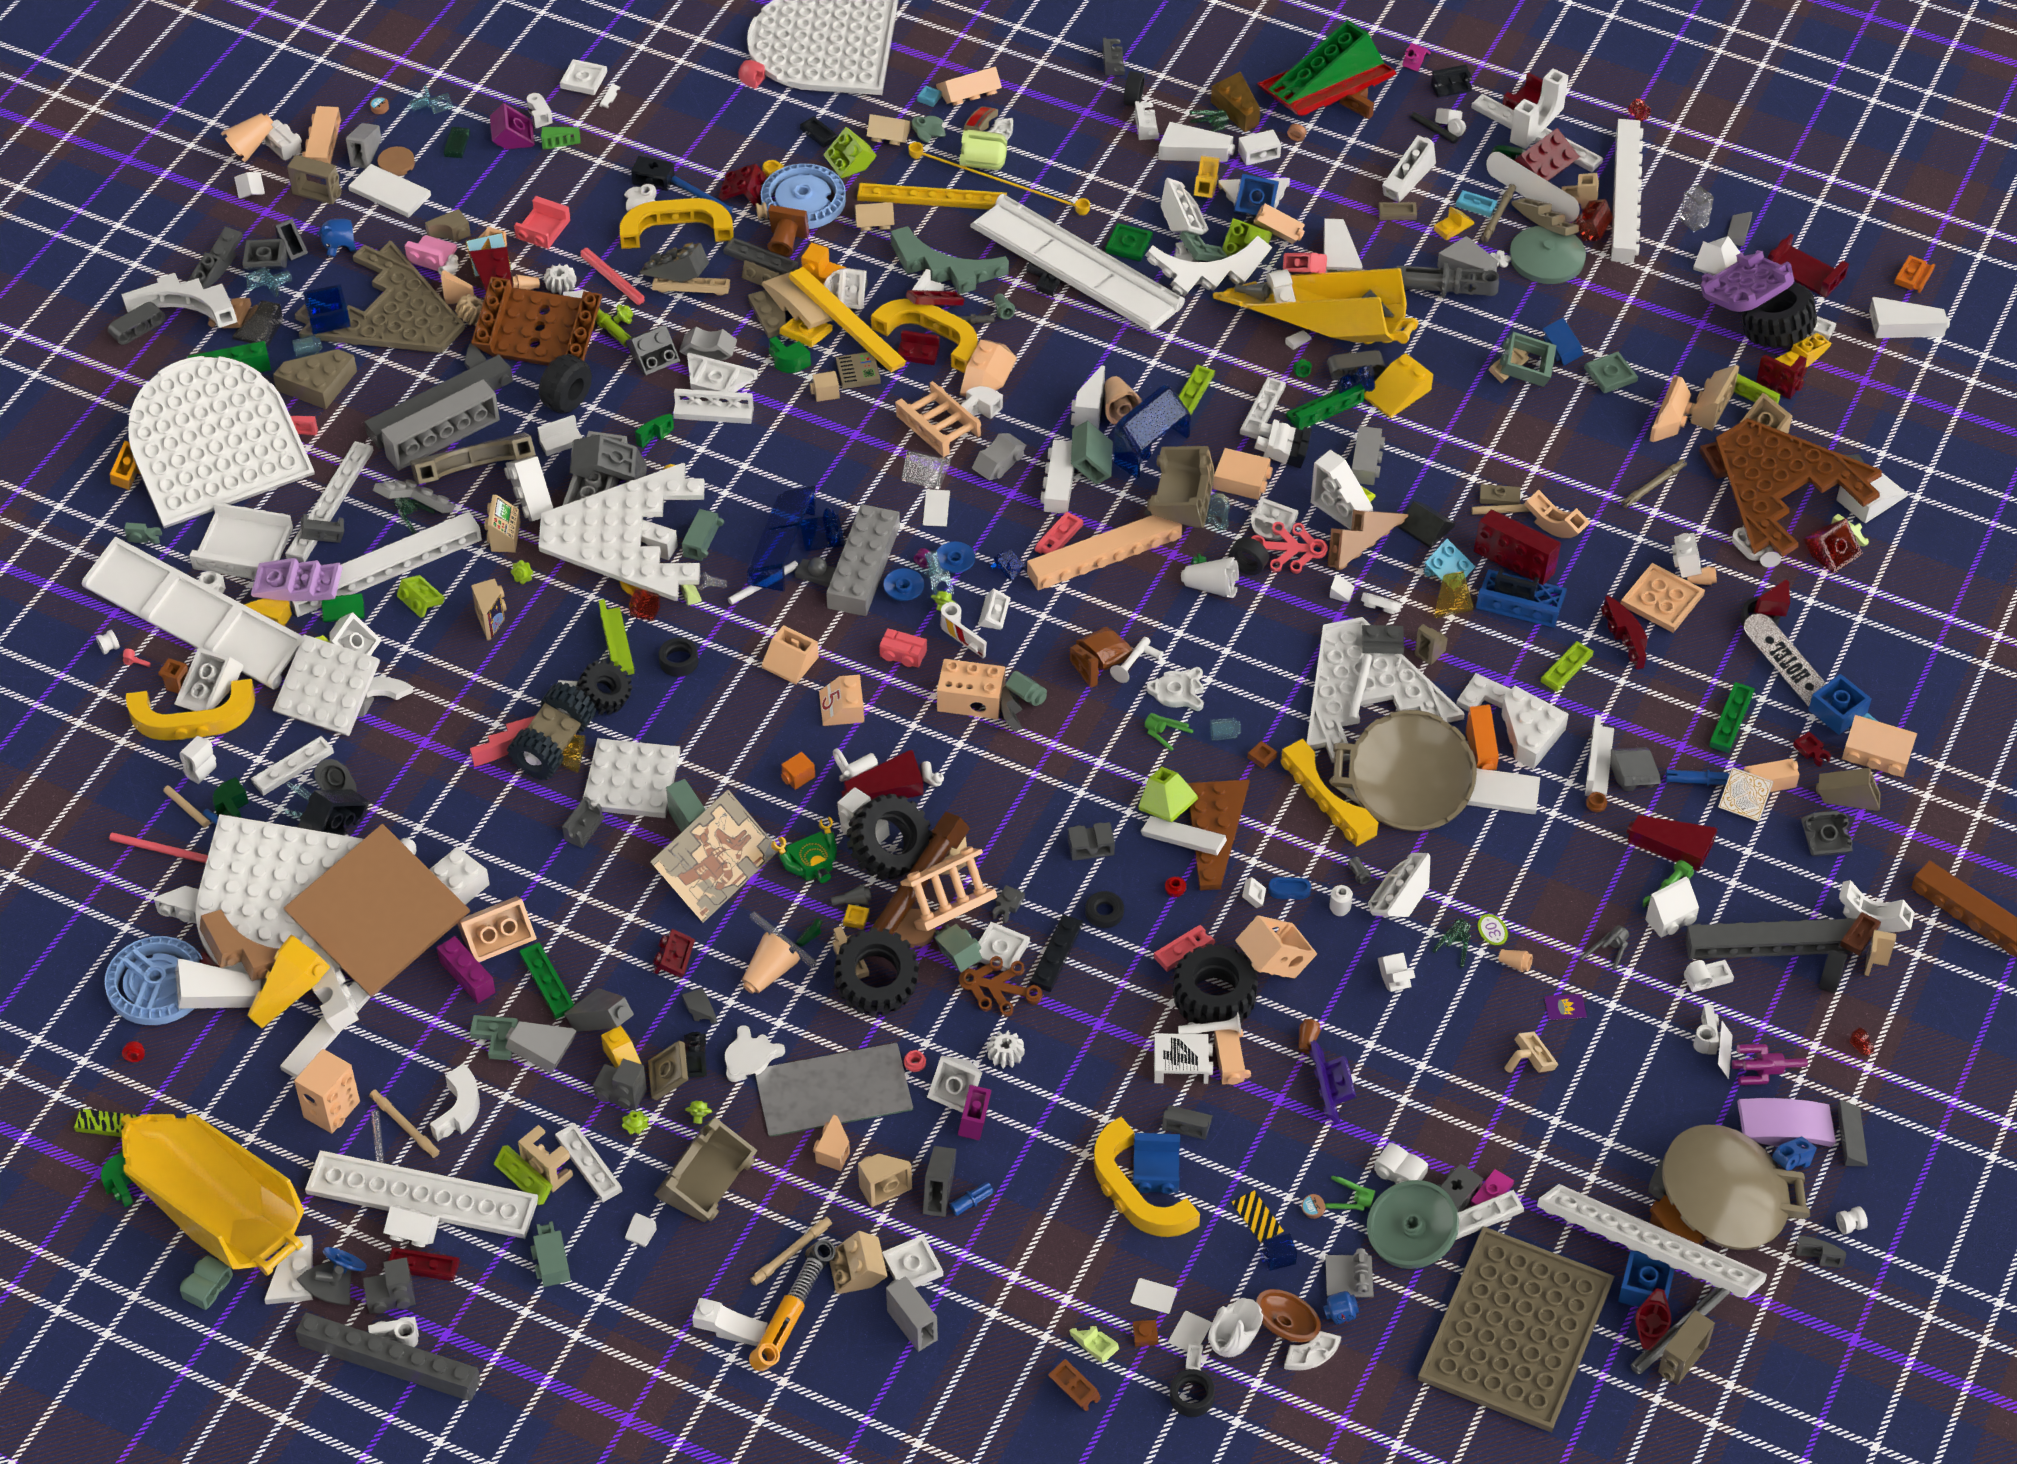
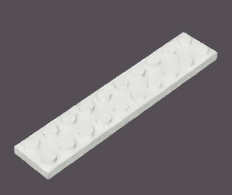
[305,1151,538,1239]
[1537,1184,1767,1298]

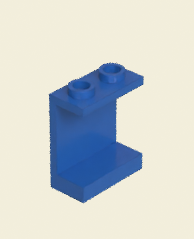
[1133,1133,1180,1194]

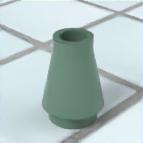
[994,294,1015,319]

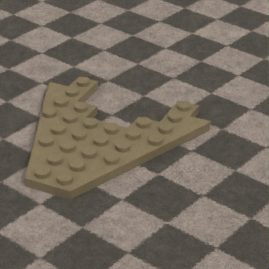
[295,241,465,353]

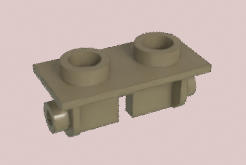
[741,260,780,286]

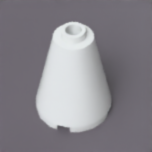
[1181,557,1239,598]

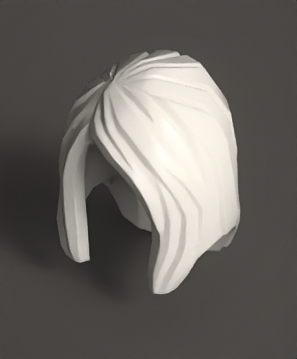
[1208,1298,1263,1357]

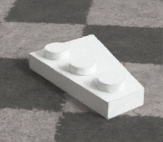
[265,1235,313,1304]

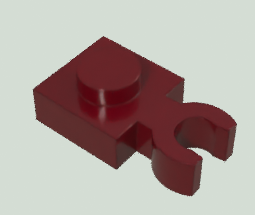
[1793,731,1831,767]

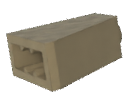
[1816,768,1881,811]

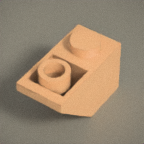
[813,1115,850,1171]

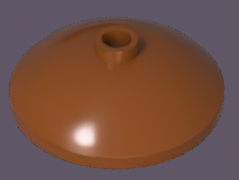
[1255,1289,1321,1343]

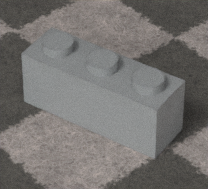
[1352,426,1385,485]

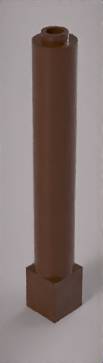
[869,811,970,935]

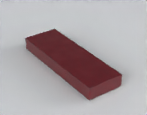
[906,290,965,306]
[388,1247,460,1282]

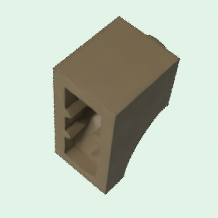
[425,209,471,242]
[1415,624,1448,665]

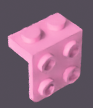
[405,235,457,271]

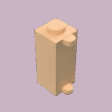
[1253,203,1305,244]
[1744,758,1800,792]
[1214,1029,1251,1085]

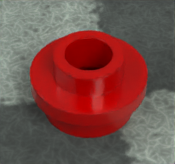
[1165,877,1186,897]
[122,1041,145,1062]

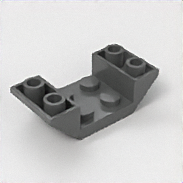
[570,435,647,483]

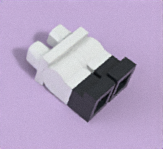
[1255,419,1312,469]

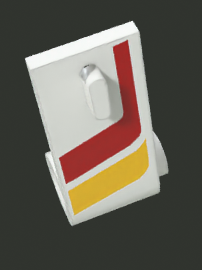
[940,602,987,658]

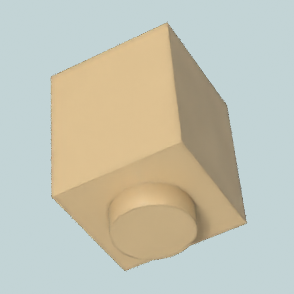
[810,371,840,402]

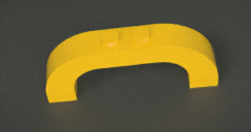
[620,198,734,249]
[871,299,978,373]
[126,679,255,741]
[1094,1116,1200,1237]

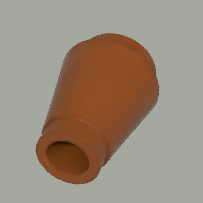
[1298,1019,1321,1054]

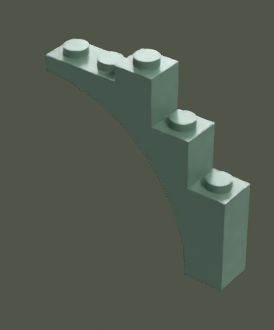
[891,226,1009,294]

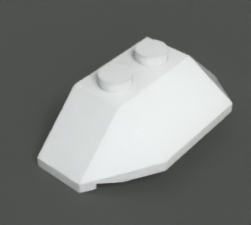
[1161,178,1209,235]
[1368,853,1430,917]

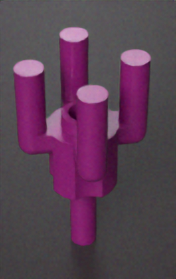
[1731,1044,1808,1085]

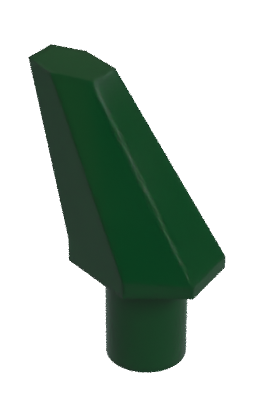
[795,918,823,947]

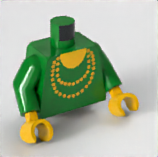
[771,817,837,883]

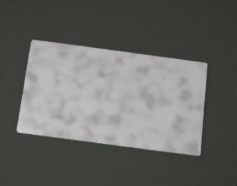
[755,1043,913,1137]

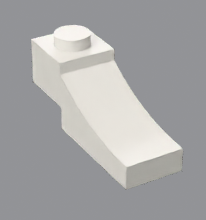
[692,1298,768,1346]

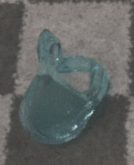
[1205,493,1230,530]

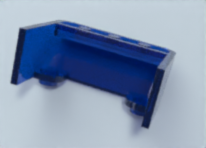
[1114,384,1191,479]

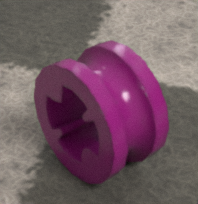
[914,548,934,568]

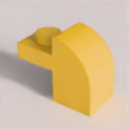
[1194,155,1220,198]

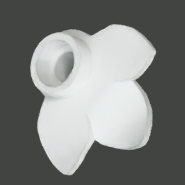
[624,184,657,211]

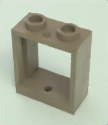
[287,155,342,205]
[1658,1310,1715,1385]

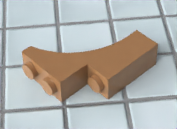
[199,909,279,981]

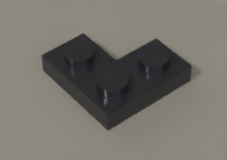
[1026,262,1063,297]

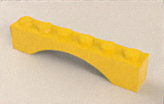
[1281,739,1378,847]

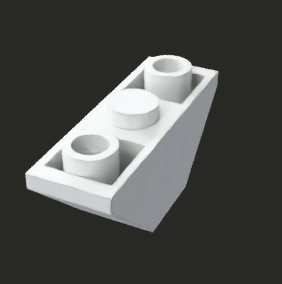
[154,886,199,924]

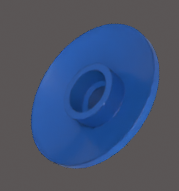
[935,541,975,573]
[884,568,924,601]
[323,1247,367,1273]

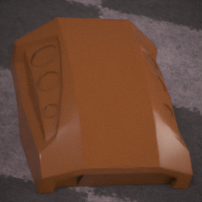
[1076,627,1133,670]

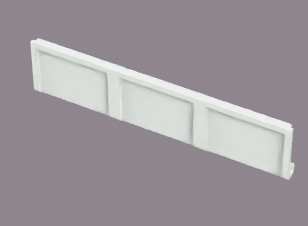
[970,194,1185,333]
[82,537,303,690]

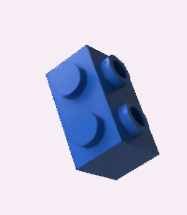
[1543,318,1584,366]

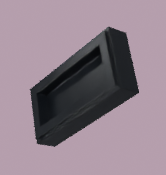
[800,116,838,148]

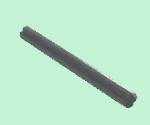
[1630,1287,1730,1375]

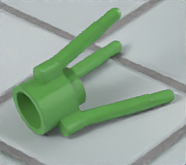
[1145,713,1193,751]
[1325,1176,1375,1211]

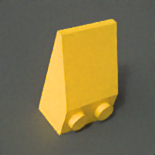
[1364,353,1433,418]

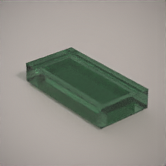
[444,127,470,158]

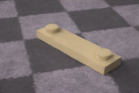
[652,277,730,295]

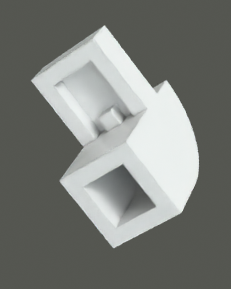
[1266,269,1296,303]
[961,386,1003,419]
[1378,953,1415,992]

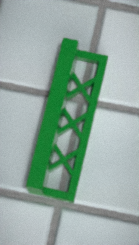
[1286,384,1365,430]

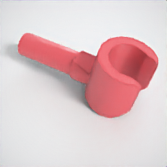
[123,649,151,667]

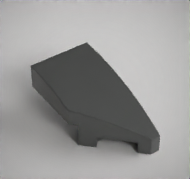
[682,988,718,1024]

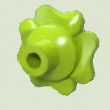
[613,304,633,324]
[511,560,534,585]
[931,591,955,611]
[685,1101,712,1124]
[622,1111,649,1134]

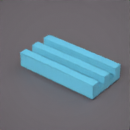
[1456,190,1498,218]

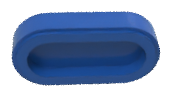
[1268,877,1312,900]

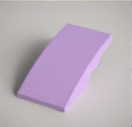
[251,558,343,601]
[1737,1098,1836,1147]

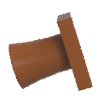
[767,205,810,257]

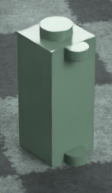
[682,509,724,561]

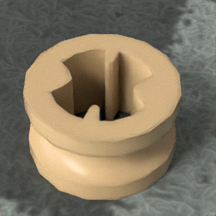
[756,202,768,220]

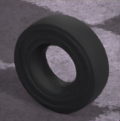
[1085,891,1124,928]

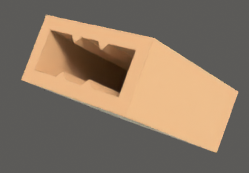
[1213,448,1273,500]

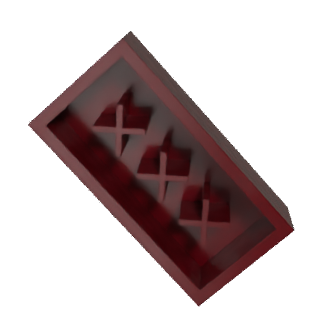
[1473,509,1561,585]

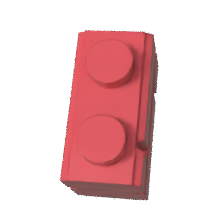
[1283,253,1327,274]
[879,628,927,668]

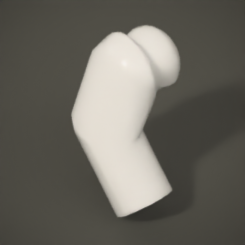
[438,254,458,275]
[921,761,944,787]

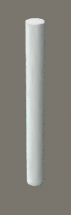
[728,561,799,605]
[1349,654,1372,722]

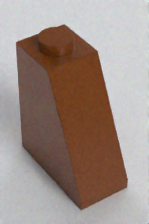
[1649,1195,1707,1245]

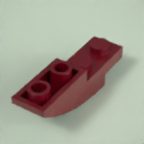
[1601,596,1648,670]

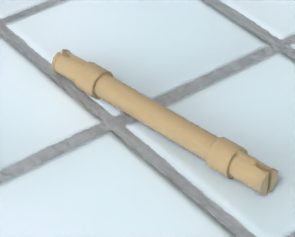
[369,1089,440,1158]
[750,1217,832,1286]

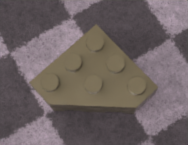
[273,349,357,409]

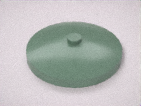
[1510,226,1586,284]
[1367,1180,1459,1269]

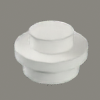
[1448,118,1466,137]

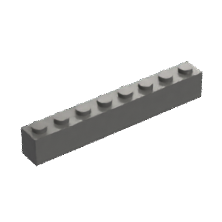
[364,355,513,449]
[1685,918,1856,959]
[295,1312,481,1401]

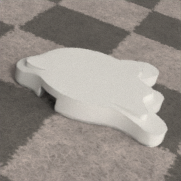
[1147,667,1204,711]
[725,1026,785,1082]

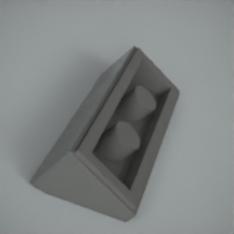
[1837,1100,1868,1166]

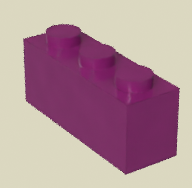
[437,936,496,1004]

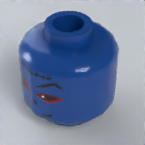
[1323,1291,1359,1325]

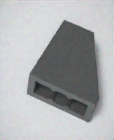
[564,988,634,1032]
[923,1146,956,1217]

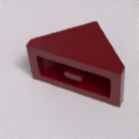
[1754,579,1790,617]

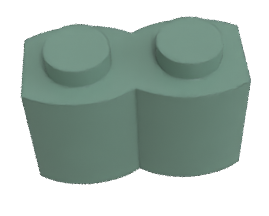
[1005,671,1047,706]
[180,1255,233,1310]

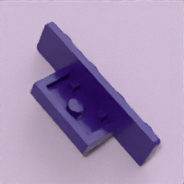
[1310,1040,1356,1124]

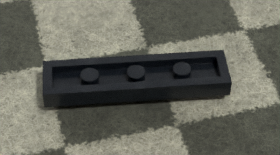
[1030,914,1083,992]

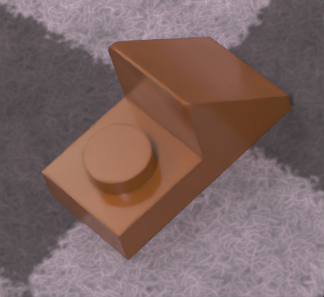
[1340,87,1374,119]

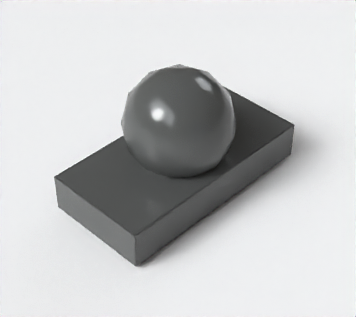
[795,557,836,587]

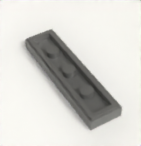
[723,238,799,275]

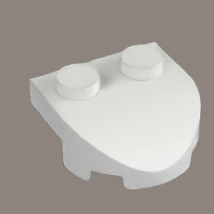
[824,268,866,309]
[1251,497,1299,540]

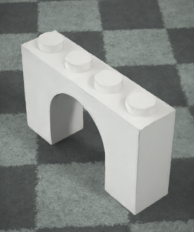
[1510,69,1569,149]

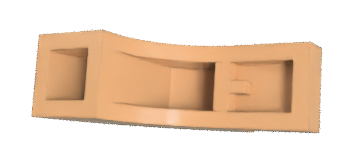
[1524,490,1591,538]

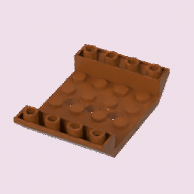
[471,277,602,366]

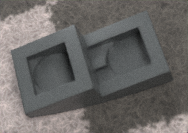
[1001,686,1023,732]
[1796,1236,1846,1268]

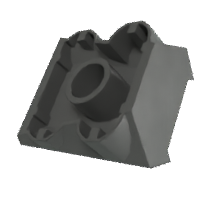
[1610,747,1661,792]
[1801,811,1853,856]

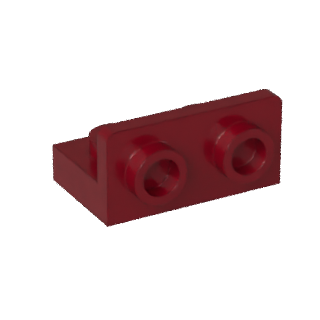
[897,330,940,366]
[653,929,695,978]

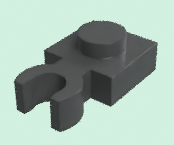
[993,885,1025,923]

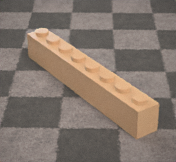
[1027,515,1182,590]

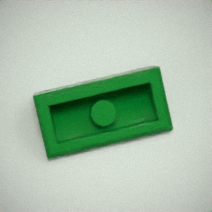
[322,594,365,622]

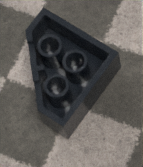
[298,789,370,836]

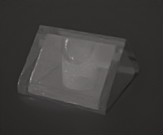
[901,450,951,489]

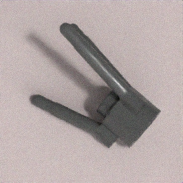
[1579,925,1629,970]

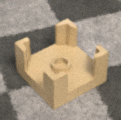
[518,1125,573,1193]

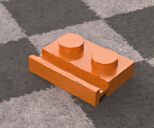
[1894,255,1935,293]

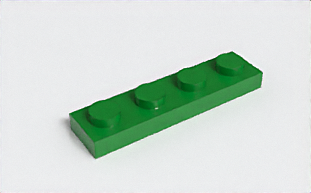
[1709,682,1755,753]
[519,942,575,1019]

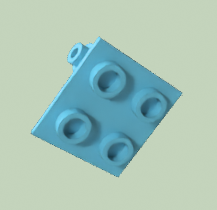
[1424,539,1475,592]

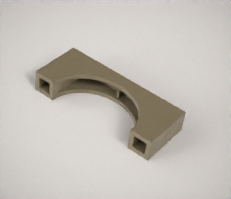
[410,432,536,484]

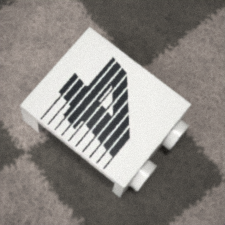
[1154,1033,1213,1084]

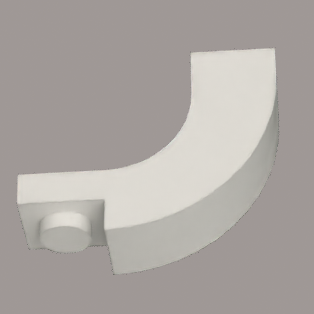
[1839,880,1914,932]
[430,1063,480,1141]

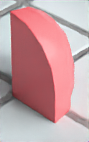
[739,60,765,89]

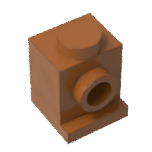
[158,658,188,694]

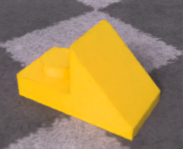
[1434,206,1474,241]

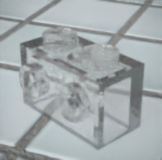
[1679,184,1714,232]

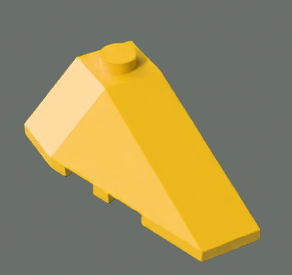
[247,935,330,1028]

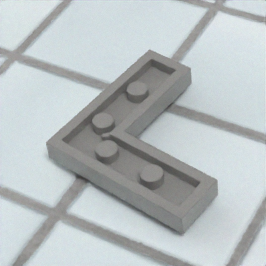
[373,479,455,513]

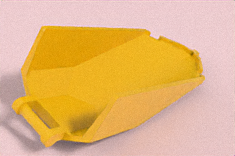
[1213,268,1419,344]
[121,1114,304,1276]

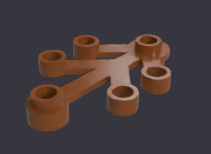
[959,956,1043,1016]

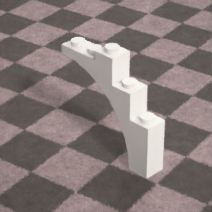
[1145,236,1272,297]
[121,273,237,328]

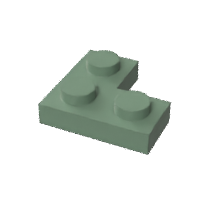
[1179,231,1227,262]
[470,1015,518,1060]

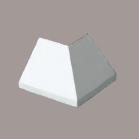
[1693,236,1740,276]
[927,1056,982,1113]

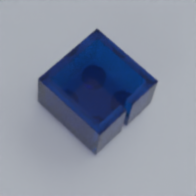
[303,284,351,335]

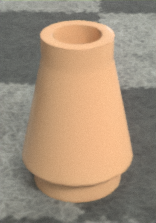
[511,274,540,290]
[1687,566,1717,586]
[1498,949,1533,972]

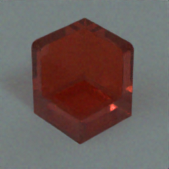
[629,588,660,621]

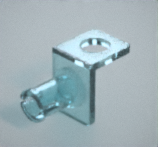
[410,85,453,114]
[246,268,292,297]
[923,551,954,595]

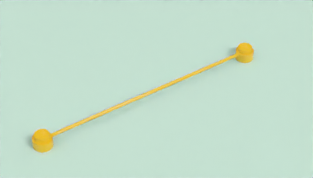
[909,142,1090,216]

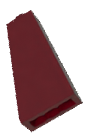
[841,750,924,800]
[1626,815,1718,872]

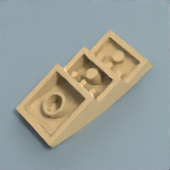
[761,271,833,329]

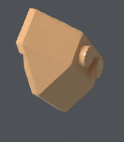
[960,340,1017,397]
[1650,375,1693,442]

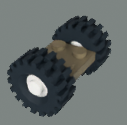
[507,682,596,780]

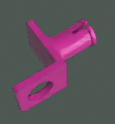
[1402,43,1431,71]

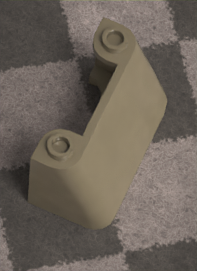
[1147,446,1214,528]
[654,1117,758,1222]

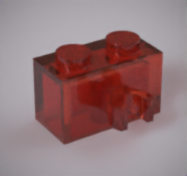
[1572,199,1613,241]

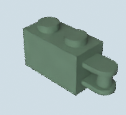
[934,924,983,972]
[530,1221,571,1287]

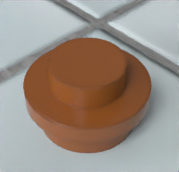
[1586,792,1607,812]

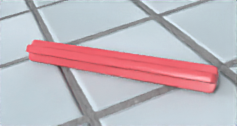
[580,248,645,305]

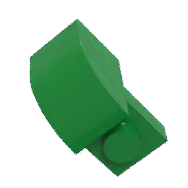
[769,336,811,373]
[101,1152,133,1207]

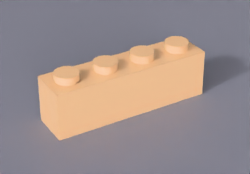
[302,106,341,164]

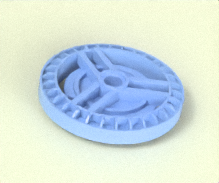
[761,164,846,229]
[105,936,203,1025]

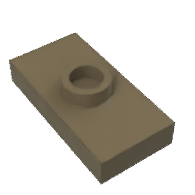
[1480,484,1521,505]

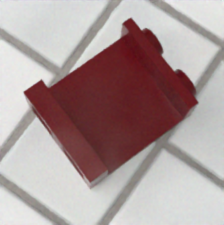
[1503,72,1543,110]

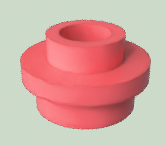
[904,1050,926,1072]

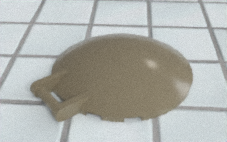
[1331,710,1477,831]
[1662,1125,1810,1250]

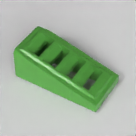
[541,127,581,149]

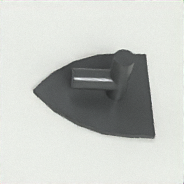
[296,1263,351,1306]

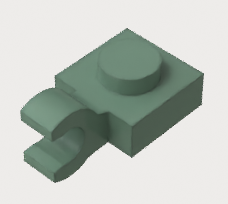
[124,523,162,544]

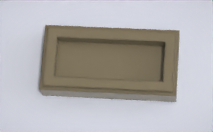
[1378,202,1417,220]

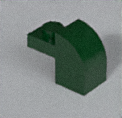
[213,777,249,818]

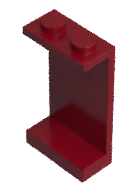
[1768,233,1849,298]

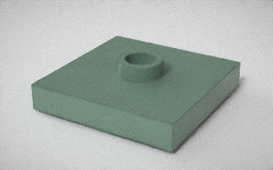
[1584,352,1638,393]

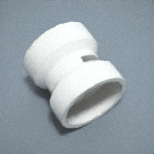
[1836,1206,1868,1235]

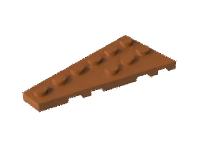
[1187,780,1250,891]

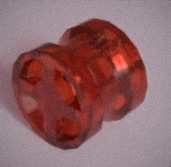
[1628,98,1652,122]

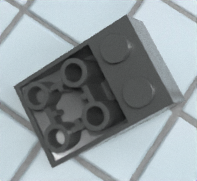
[640,242,709,282]

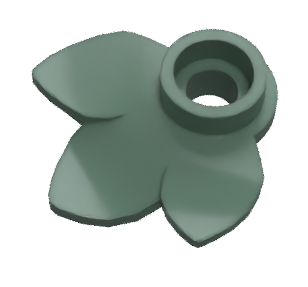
[911,116,946,143]

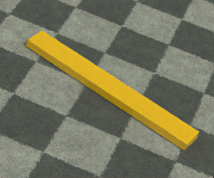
[857,183,1007,209]
[788,267,906,373]

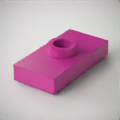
[1470,1169,1514,1206]

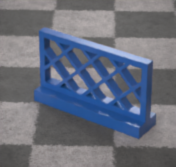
[1476,569,1567,628]

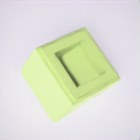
[680,585,702,606]

